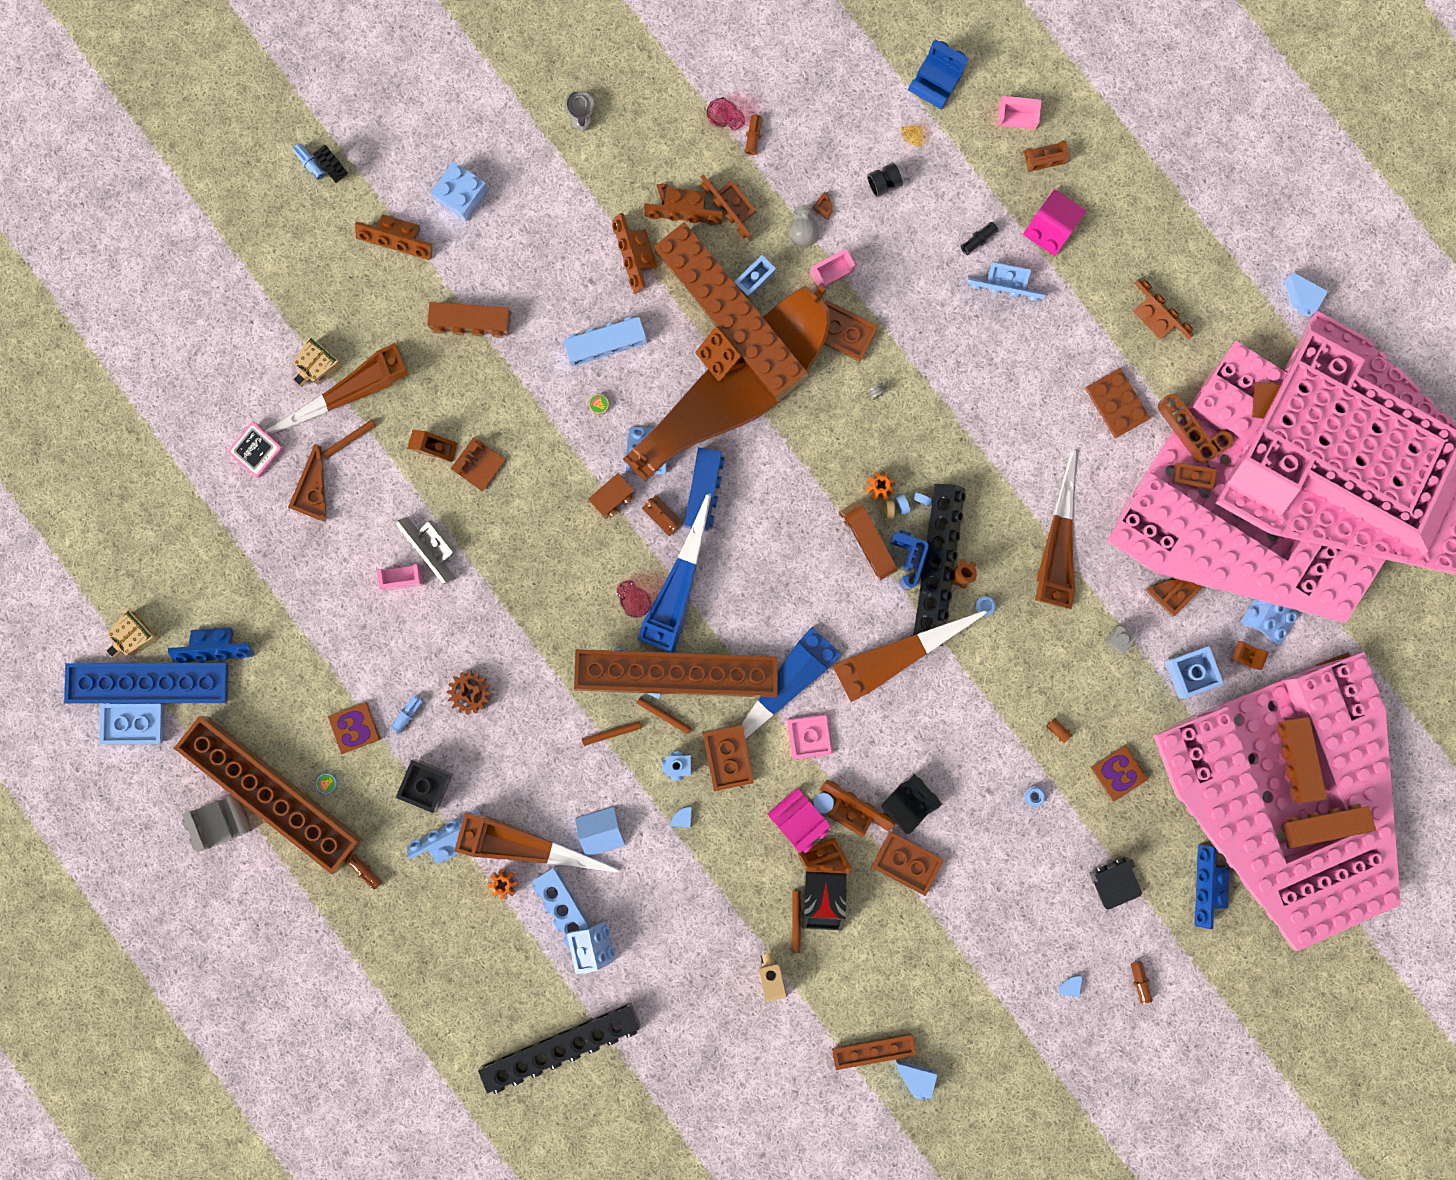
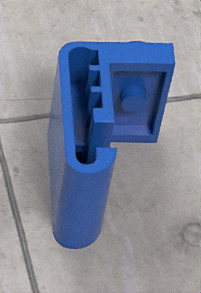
[908,39,969,110]
[889,530,928,590]

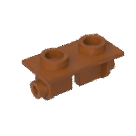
[642,495,683,537]

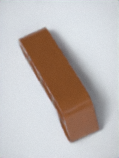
[1158,394,1233,463]
[839,501,898,581]

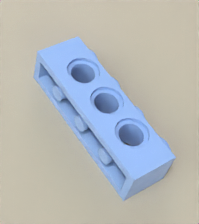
[532,866,592,949]

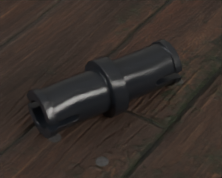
[960,222,998,255]

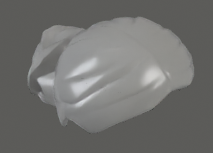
[565,91,594,132]
[789,205,819,246]

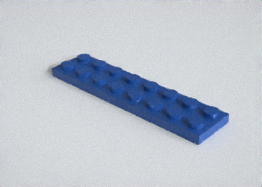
[64,663,228,704]

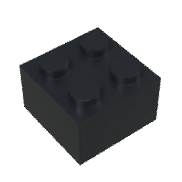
[395,759,453,813]

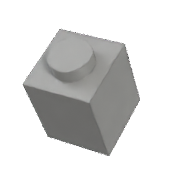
[1103,625,1136,655]

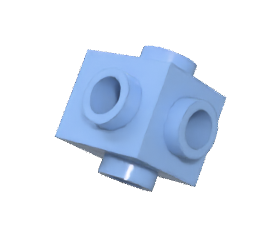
[662,751,691,780]

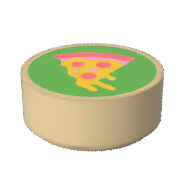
[589,394,609,415]
[883,500,895,520]

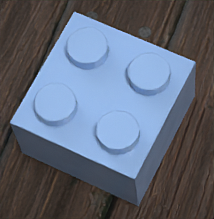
[430,161,489,222]
[1165,646,1224,698]

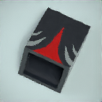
[802,871,847,931]

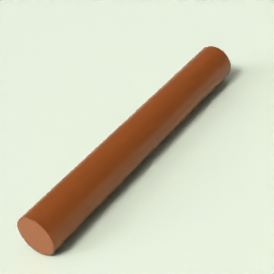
[322,419,376,459]
[636,697,691,735]
[582,721,642,746]
[792,891,801,953]

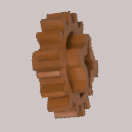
[447,671,492,715]

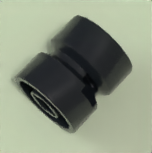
[867,163,903,197]

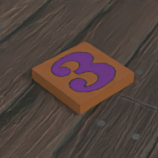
[328,702,381,754]
[1090,746,1147,802]

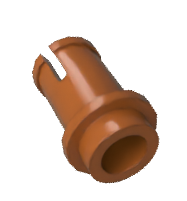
[1046,717,1072,743]

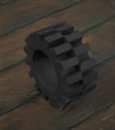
[313,145,348,183]

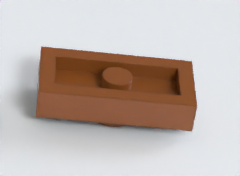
[1172,462,1217,490]

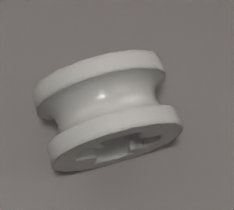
[867,383,887,400]

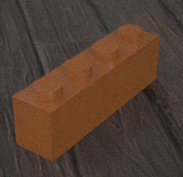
[427,302,511,338]
[1277,717,1327,804]
[1281,804,1376,849]

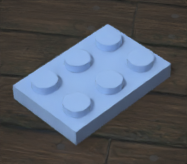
[99,704,164,744]

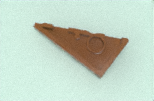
[288,444,326,522]

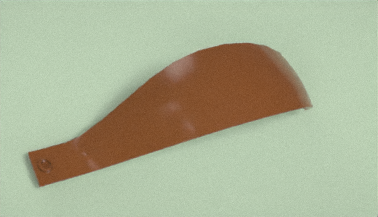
[623,284,830,482]

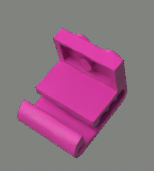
[1023,189,1087,256]
[767,787,830,853]

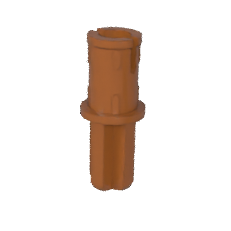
[744,114,762,155]
[346,854,382,890]
[1131,961,1153,1004]

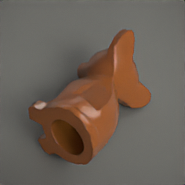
[952,559,977,589]

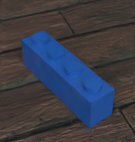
[684,447,725,532]

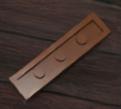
[832,1033,917,1070]

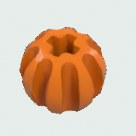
[866,471,895,501]
[488,869,518,900]

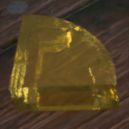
[901,126,922,147]

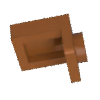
[1231,641,1269,670]

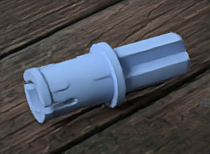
[292,143,326,180]
[390,695,422,734]

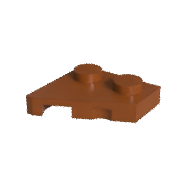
[1145,579,1202,617]
[798,838,852,873]

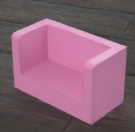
[997,96,1041,130]
[810,249,856,288]
[377,564,424,591]

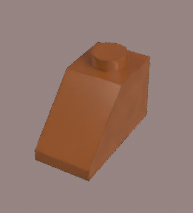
[407,430,458,462]

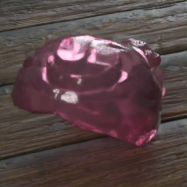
[706,97,745,131]
[617,580,652,618]

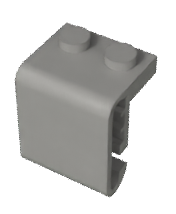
[182,795,252,852]

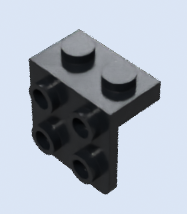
[881,774,942,834]
[1089,856,1142,910]

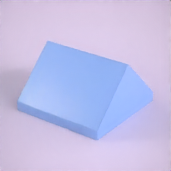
[575,807,625,857]

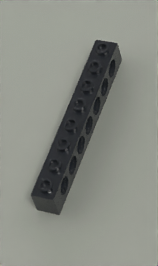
[913,484,966,646]
[478,1002,641,1094]

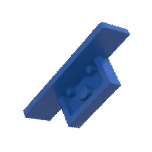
[168,627,254,663]
[1195,845,1230,929]

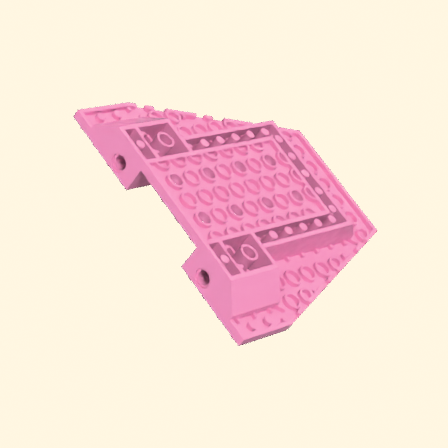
[1216,311,1456,575]
[1106,341,1386,623]
[1153,652,1401,951]

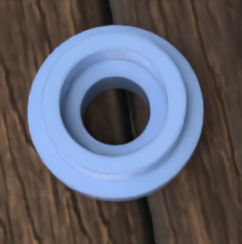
[1024,786,1045,807]

